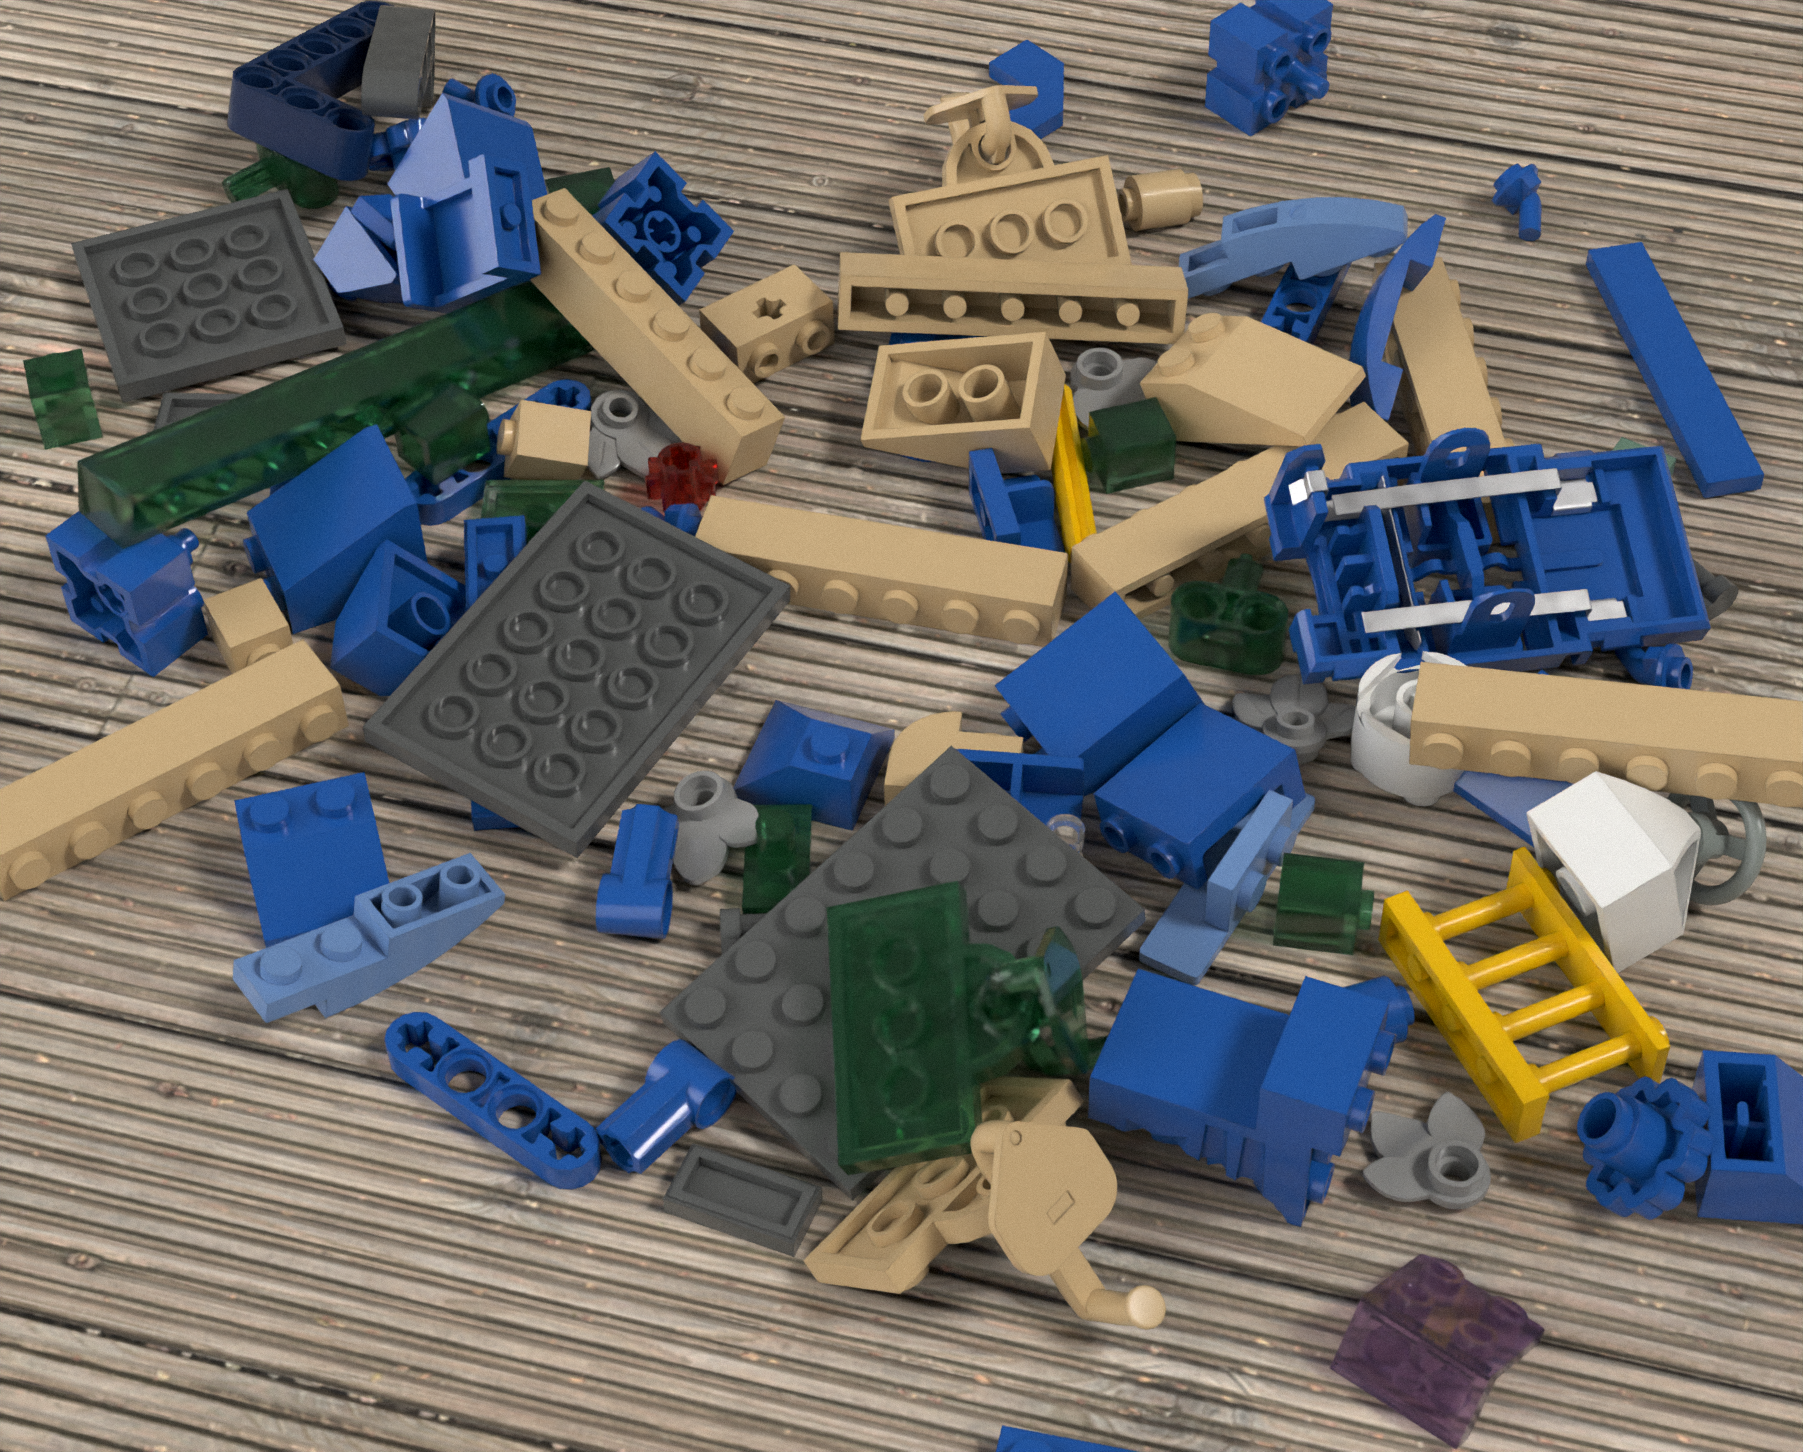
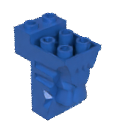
[1088,969,1396,1227]

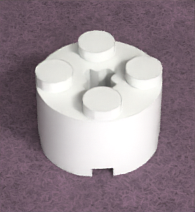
[1350,651,1466,807]

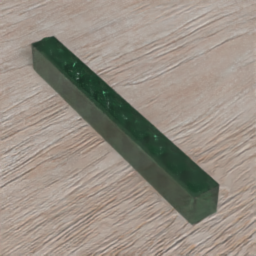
[77,280,596,549]

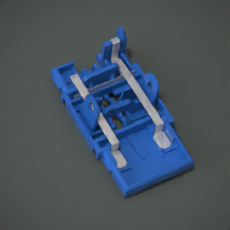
[1264,428,1711,685]

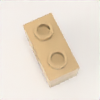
[699,264,835,384]

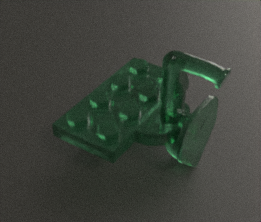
[827,881,1108,1176]

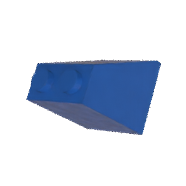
[387,93,547,286]
[243,424,428,634]
[995,591,1205,797]

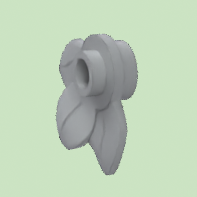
[1070,348,1158,434]
[587,390,686,485]
[1232,674,1355,765]
[663,771,761,885]
[1362,1092,1491,1209]

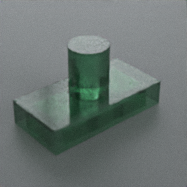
[742,804,813,914]

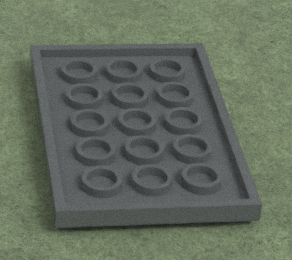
[363,481,791,858]
[660,745,1145,1201]

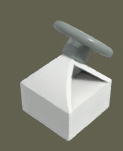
[1526,771,1767,973]

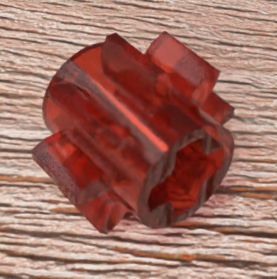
[645,442,719,513]

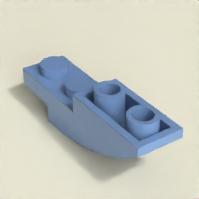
[1178,197,1408,299]
[233,853,505,1023]

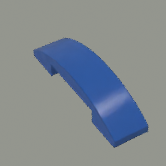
[1349,214,1446,422]

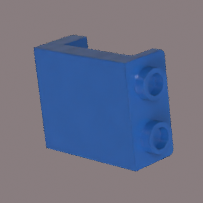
[390,154,541,314]
[1093,703,1306,889]

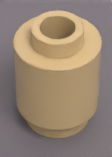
[1117,169,1203,231]

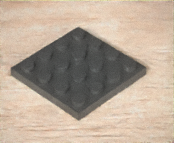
[71,189,347,403]

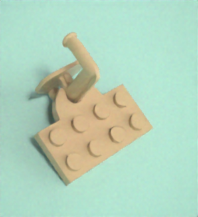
[888,85,1132,265]
[803,1076,1166,1330]

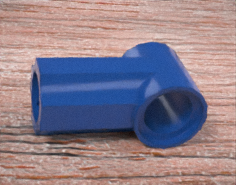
[596,804,680,939]
[596,1039,737,1174]

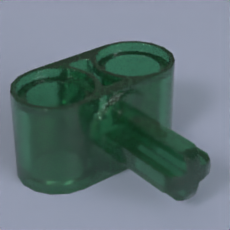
[222,143,339,209]
[1168,553,1288,675]

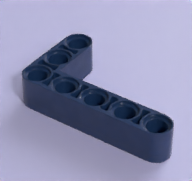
[227,1,394,181]

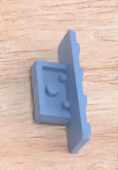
[1139,790,1315,985]

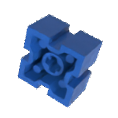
[1205,0,1333,137]
[592,151,734,306]
[45,494,208,677]

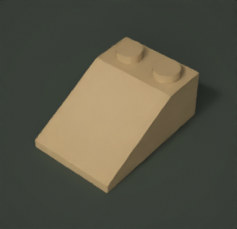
[1140,313,1366,446]
[860,331,1066,474]

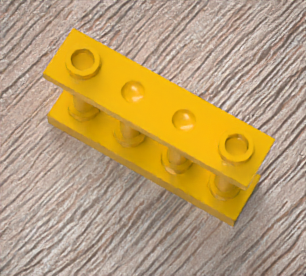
[1378,846,1670,1144]

